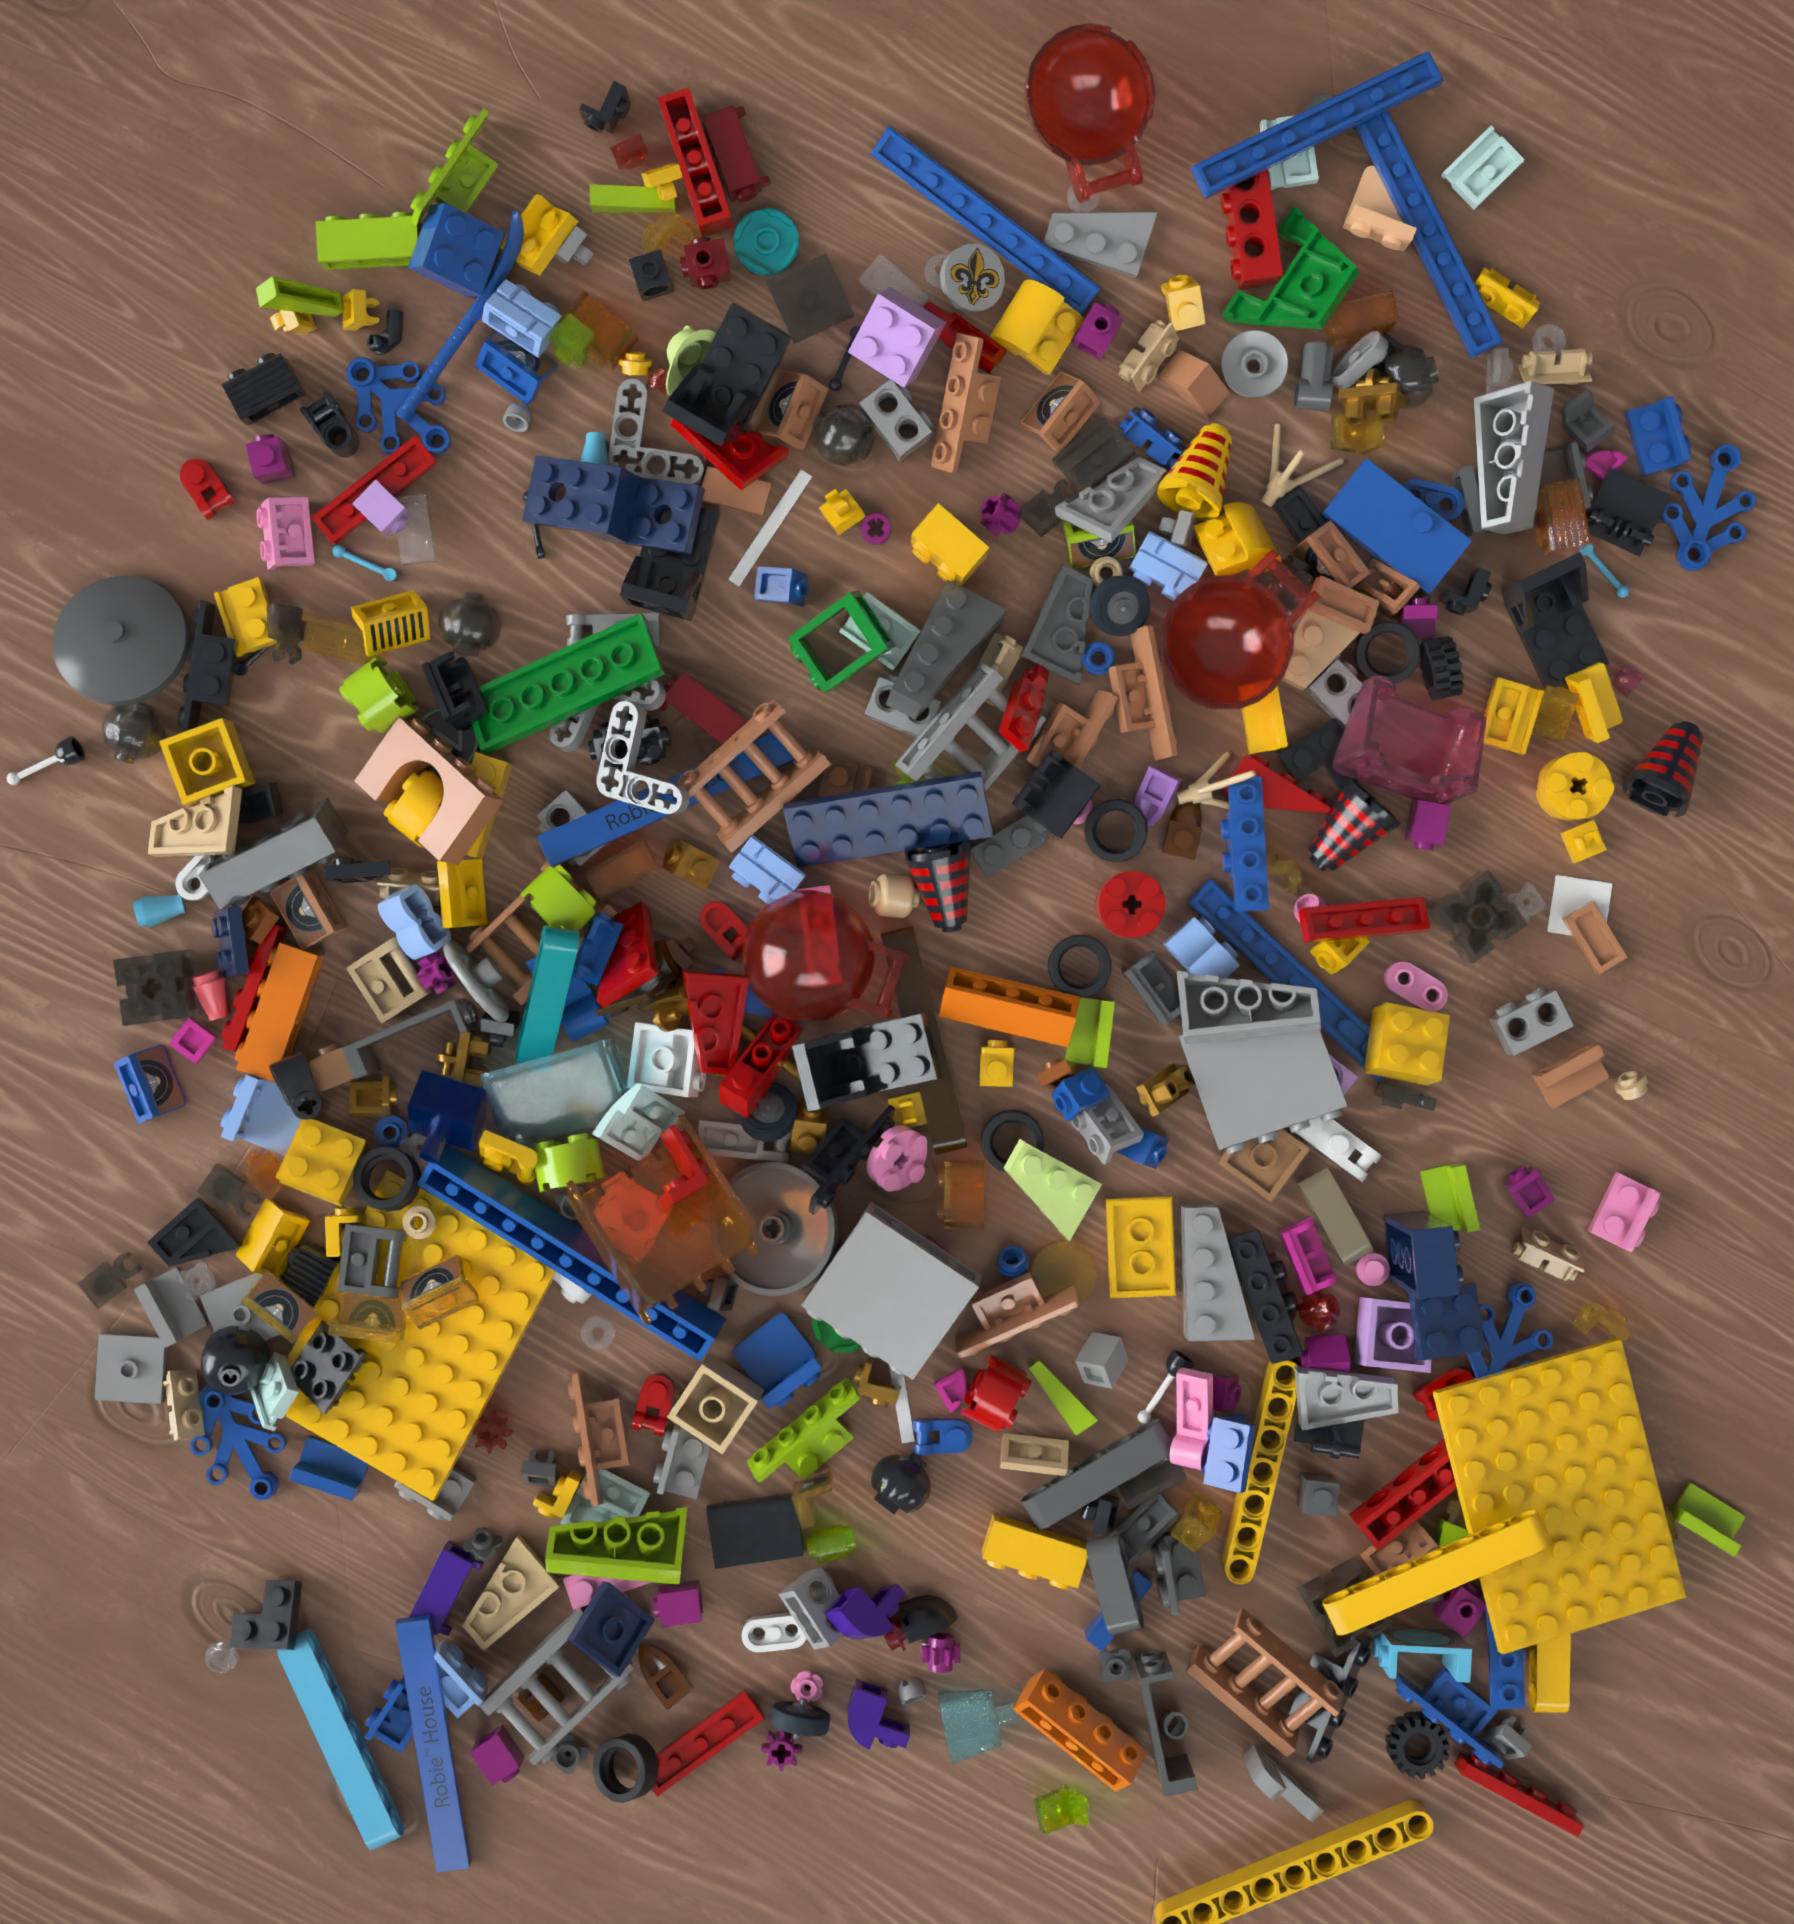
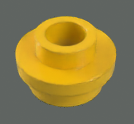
[619,351,652,375]

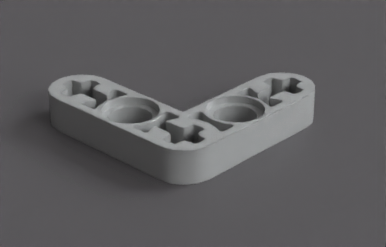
[608,379,705,485]
[549,679,666,752]
[597,701,690,814]
[1242,1744,1324,1822]

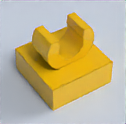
[641,163,683,201]
[342,289,379,331]
[270,310,317,334]
[819,489,866,536]
[1560,820,1607,863]
[888,1091,928,1128]

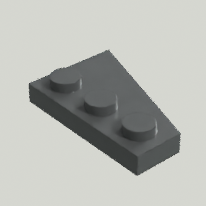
[1019,565,1093,685]

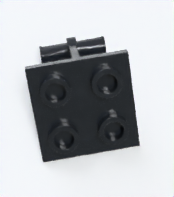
[1294,1415,1365,1459]

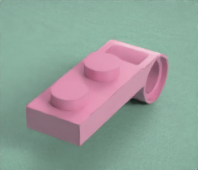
[1170,1367,1213,1471]

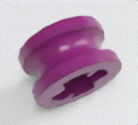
[861,513,891,545]

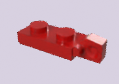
[923,301,1007,374]
[998,664,1049,752]

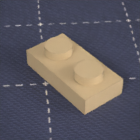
[1000,1433,1069,1476]

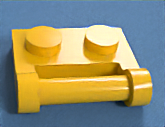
[479,1130,538,1185]

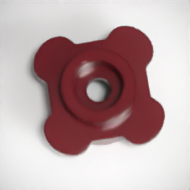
[883,1617,907,1651]

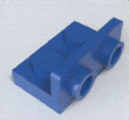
[1624,396,1691,477]

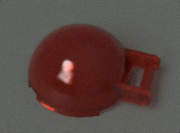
[1024,23,1156,203]
[1160,549,1321,710]
[742,890,911,1023]

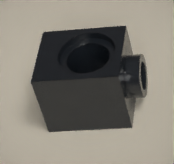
[629,249,674,302]

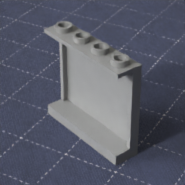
[1179,1030,1347,1155]
[801,1202,982,1380]

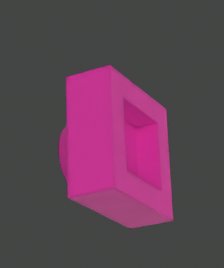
[169,1017,218,1064]

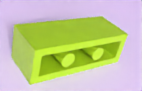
[316,212,422,270]

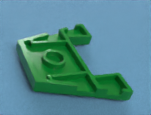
[1221,207,1360,330]

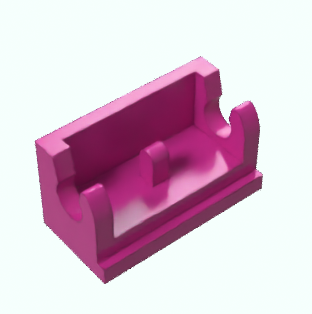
[1277,1216,1336,1295]

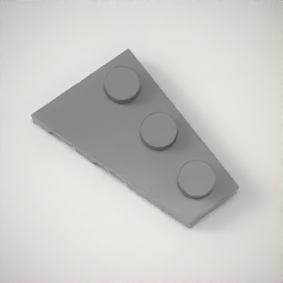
[1044,212,1158,279]
[1055,457,1167,543]
[1294,1366,1399,1430]

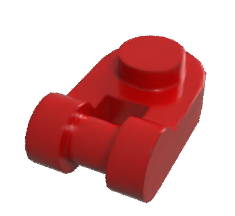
[180,459,236,521]
[699,901,758,961]
[1412,1367,1474,1421]
[631,1373,675,1437]

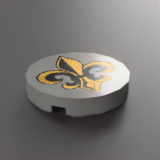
[940,244,1005,313]

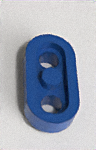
[1402,479,1464,521]

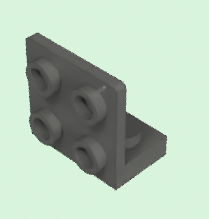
[1151,1528,1206,1617]

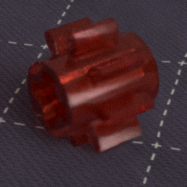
[1298,1289,1340,1332]
[472,1410,514,1454]

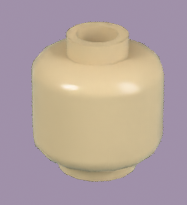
[869,873,920,918]

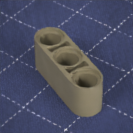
[1297,1167,1374,1267]

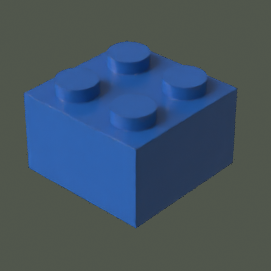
[408,203,504,297]

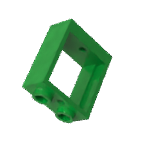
[787,591,896,693]

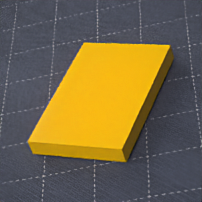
[1105,1195,1176,1298]

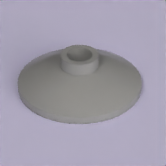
[1221,330,1288,398]

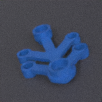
[346,357,451,455]
[1660,444,1756,571]
[1467,1282,1553,1379]
[190,1384,287,1500]

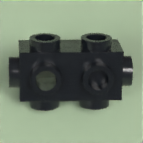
[588,715,671,769]

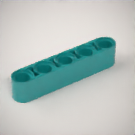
[515,926,579,1067]

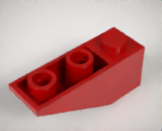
[1221,754,1331,814]
[720,1011,804,1119]

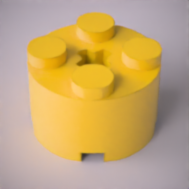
[1536,752,1614,821]
[383,770,444,848]

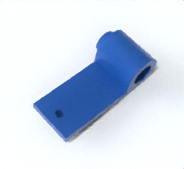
[526,957,611,1042]

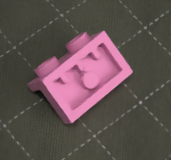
[257,497,315,570]
[1587,1172,1661,1252]

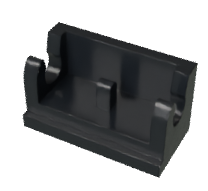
[421,652,490,731]

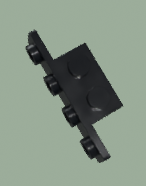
[178,600,238,733]
[802,1105,896,1215]
[1227,1229,1303,1364]
[1289,1636,1371,1763]

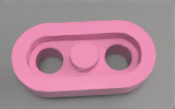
[1384,962,1448,1012]

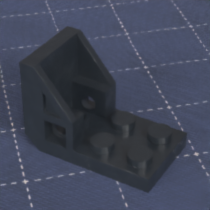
[662,303,792,446]
[620,507,721,621]
[1502,552,1610,693]
[792,1012,942,1112]

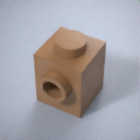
[307,1043,355,1093]

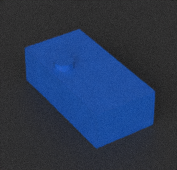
[1321,458,1472,597]

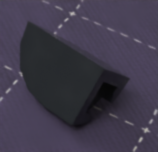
[898,1595,958,1644]

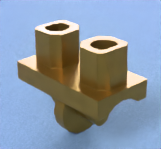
[1338,368,1408,426]
[642,977,689,1032]
[434,1031,491,1092]
[1136,1063,1195,1117]

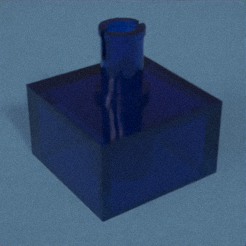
[408,1070,487,1163]

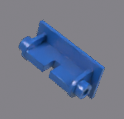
[1119,407,1187,469]
[571,912,624,986]

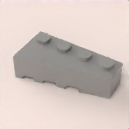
[1474,381,1554,535]
[1177,971,1321,1044]
[1180,1203,1255,1341]

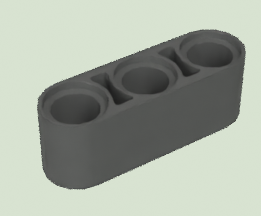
[1086,1535,1144,1635]

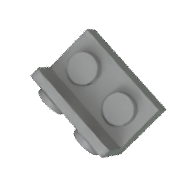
[1071,1084,1144,1165]
[653,1424,710,1499]
[394,1467,477,1521]

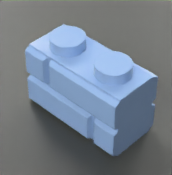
[482,279,563,358]
[1128,531,1208,602]
[729,835,807,908]

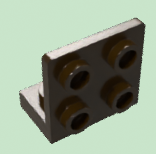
[595,939,681,1017]

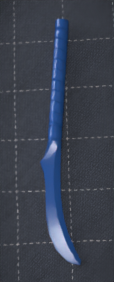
[396,210,524,422]

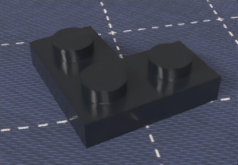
[1277,718,1370,792]
[229,1580,302,1650]

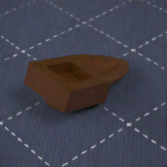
[1161,801,1202,860]
[638,1644,694,1710]

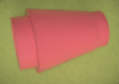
[191,969,229,1021]

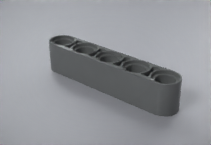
[1020,1418,1173,1530]

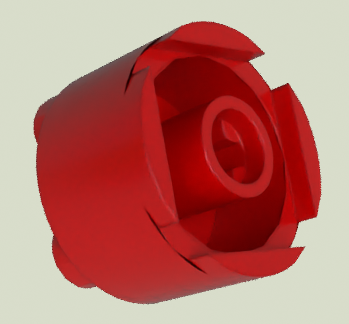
[1095,871,1166,938]
[960,1354,1032,1432]

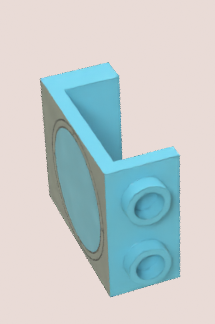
[1372,1626,1472,1683]

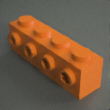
[235,943,325,1082]
[939,966,1080,1047]
[1013,1669,1148,1792]

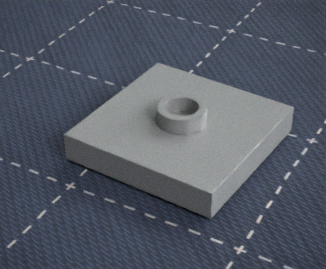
[200,1273,288,1340]
[95,1332,168,1404]

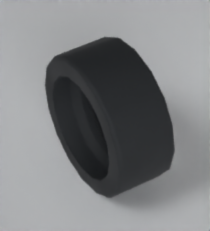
[1355,621,1420,685]
[1084,799,1148,862]
[1048,935,1112,997]
[981,1109,1044,1173]
[353,1146,421,1212]
[593,1733,659,1803]

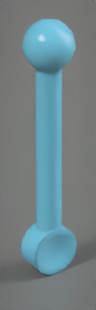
[1579,541,1629,598]
[332,545,398,582]

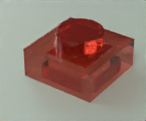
[610,134,649,170]

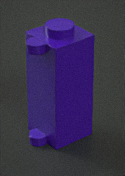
[409,1541,484,1636]

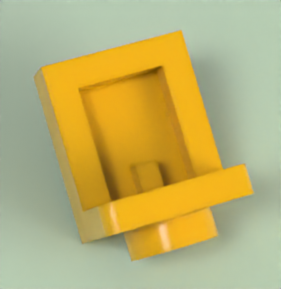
[1161,275,1206,331]

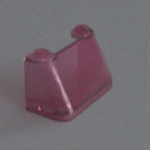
[1333,675,1487,805]

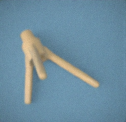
[1261,423,1344,507]
[1176,752,1256,810]

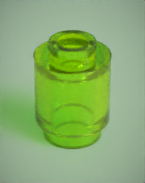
[806,1524,856,1564]

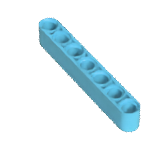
[277,1629,404,1850]

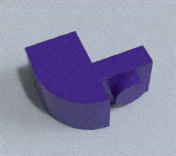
[824,1584,906,1640]
[848,1679,910,1750]

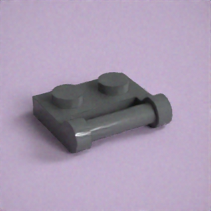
[337,1223,407,1298]

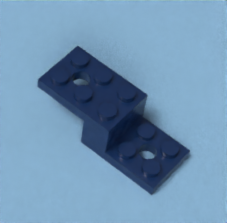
[522,455,705,554]

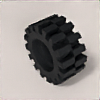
[1420,636,1464,700]
[1385,1711,1450,1779]

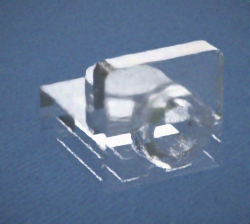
[1486,348,1526,394]

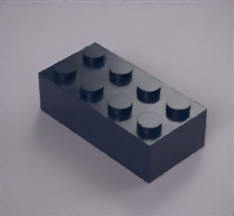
[1384,1211,1464,1299]

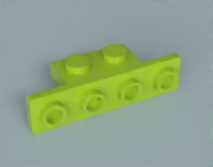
[410,108,499,225]
[747,1377,860,1482]

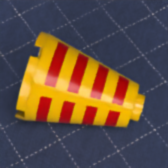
[1156,423,1232,521]

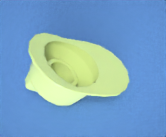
[666,326,716,396]

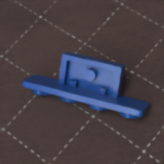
[1220,776,1269,911]
[1486,1606,1526,1710]
[1394,1666,1505,1769]

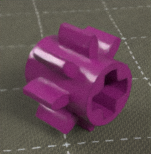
[980,493,1022,537]
[416,950,458,995]
[921,1633,961,1673]
[761,1730,803,1771]

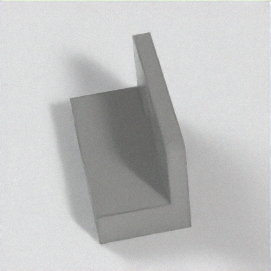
[133,1267,208,1348]

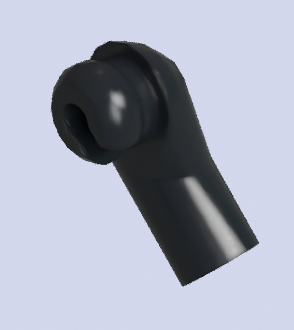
[366,310,404,355]

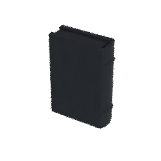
[706,1492,804,1569]

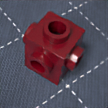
[680,237,731,290]

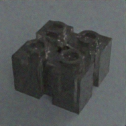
[1427,870,1528,963]
[113,950,200,1026]
[1296,1557,1394,1657]

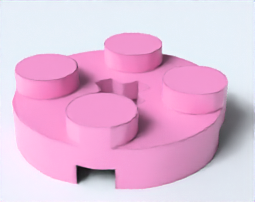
[867,1125,927,1192]

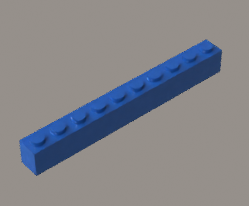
[417,1142,727,1362]

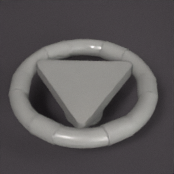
[443,941,509,1022]

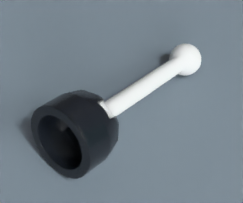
[7,736,85,785]
[1138,1349,1195,1423]

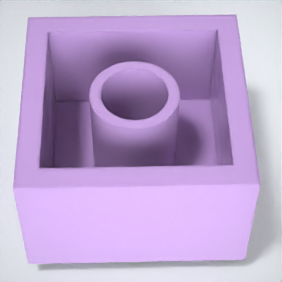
[848,287,946,388]
[1353,1297,1432,1373]

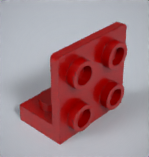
[658,1124,709,1210]

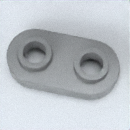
[1330,331,1388,390]

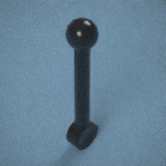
[829,326,861,391]
[523,491,545,559]
[234,625,289,676]

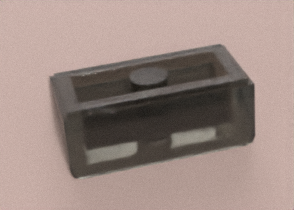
[1117,1455,1187,1509]

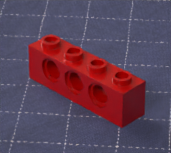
[657,87,734,237]
[1221,147,1283,290]
[1348,1439,1457,1551]

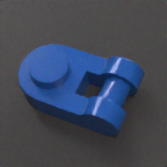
[913,1418,973,1455]

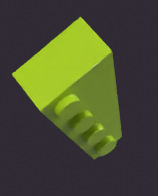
[545,1507,688,1585]

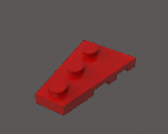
[671,418,789,491]
[596,901,659,1008]
[682,970,750,1075]

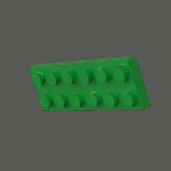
[472,613,665,755]

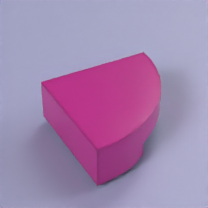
[1585,451,1628,483]
[934,1366,967,1413]

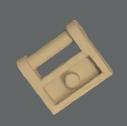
[346,936,434,1024]

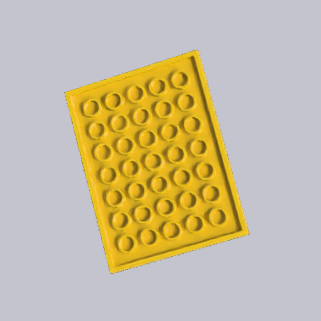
[284,1169,556,1501]
[1433,1338,1686,1654]

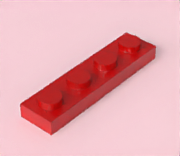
[311,435,439,546]
[1298,897,1431,943]
[221,923,288,1052]
[652,1688,765,1797]
[1454,1753,1584,1837]

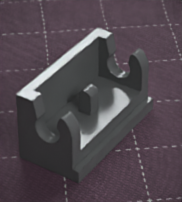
[1122,951,1181,1026]

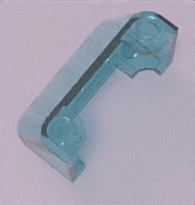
[480,1037,629,1149]

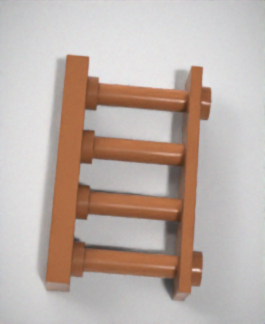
[678,699,831,853]
[466,861,621,1006]
[1186,1607,1344,1757]

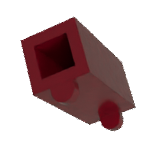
[702,105,771,202]
[659,672,747,748]

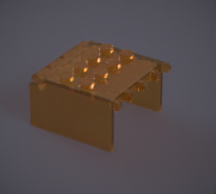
[566,1114,760,1326]

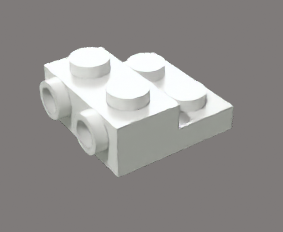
[627,1022,706,1097]

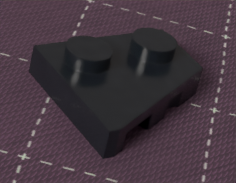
[324,858,391,884]
[147,1197,242,1267]

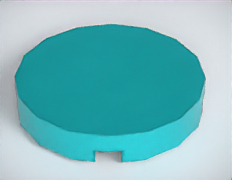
[733,208,800,277]

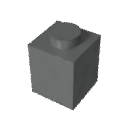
[1297,1472,1340,1517]

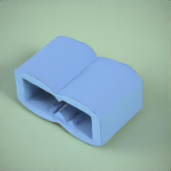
[377,884,451,960]
[1163,917,1240,978]

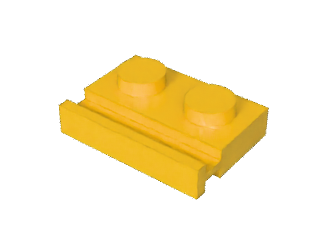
[214,577,282,657]
[1476,677,1544,755]
[437,859,488,928]

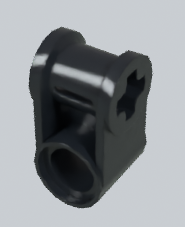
[299,390,359,458]
[269,1051,322,1120]

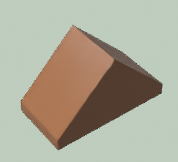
[1158,350,1230,419]
[1354,558,1420,618]

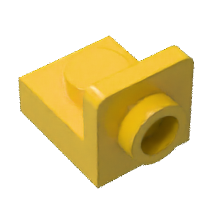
[1310,938,1370,975]
[979,1040,1015,1087]
[325,1207,364,1257]
[533,1470,583,1519]

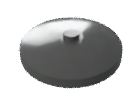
[53,576,190,706]
[710,1162,839,1296]

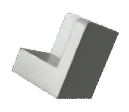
[1075,1332,1129,1389]

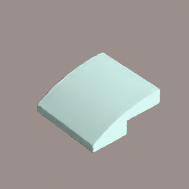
[592,1083,685,1164]
[560,1469,650,1525]

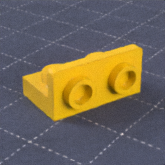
[499,194,579,276]

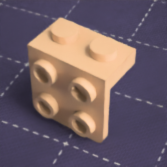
[1342,166,1417,252]

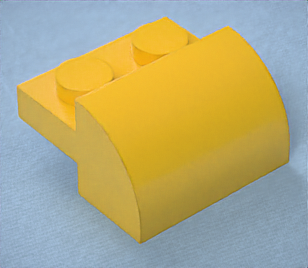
[990,280,1085,375]
[1193,502,1282,580]

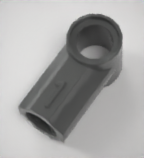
[1294,341,1334,412]

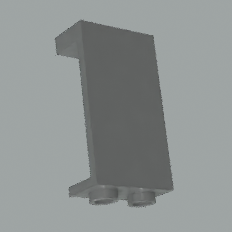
[1452,442,1593,538]
[342,998,479,1079]
[1134,1650,1198,1797]

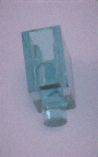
[938,1690,1018,1764]

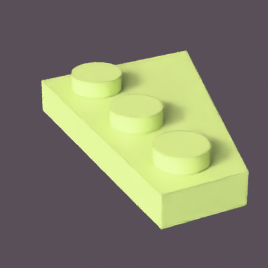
[1003,1139,1102,1242]

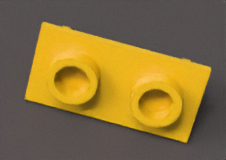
[1474,267,1540,328]

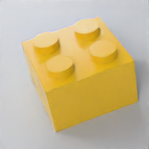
[911,503,990,587]
[159,718,256,807]
[1364,1002,1450,1086]
[276,1118,370,1208]

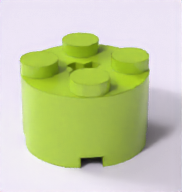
[339,656,419,734]
[520,864,597,931]
[535,1133,606,1192]

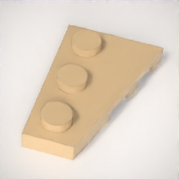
[1273,608,1377,691]
[148,786,242,857]
[462,1533,561,1651]

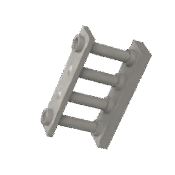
[895,663,1046,791]
[480,1607,634,1765]

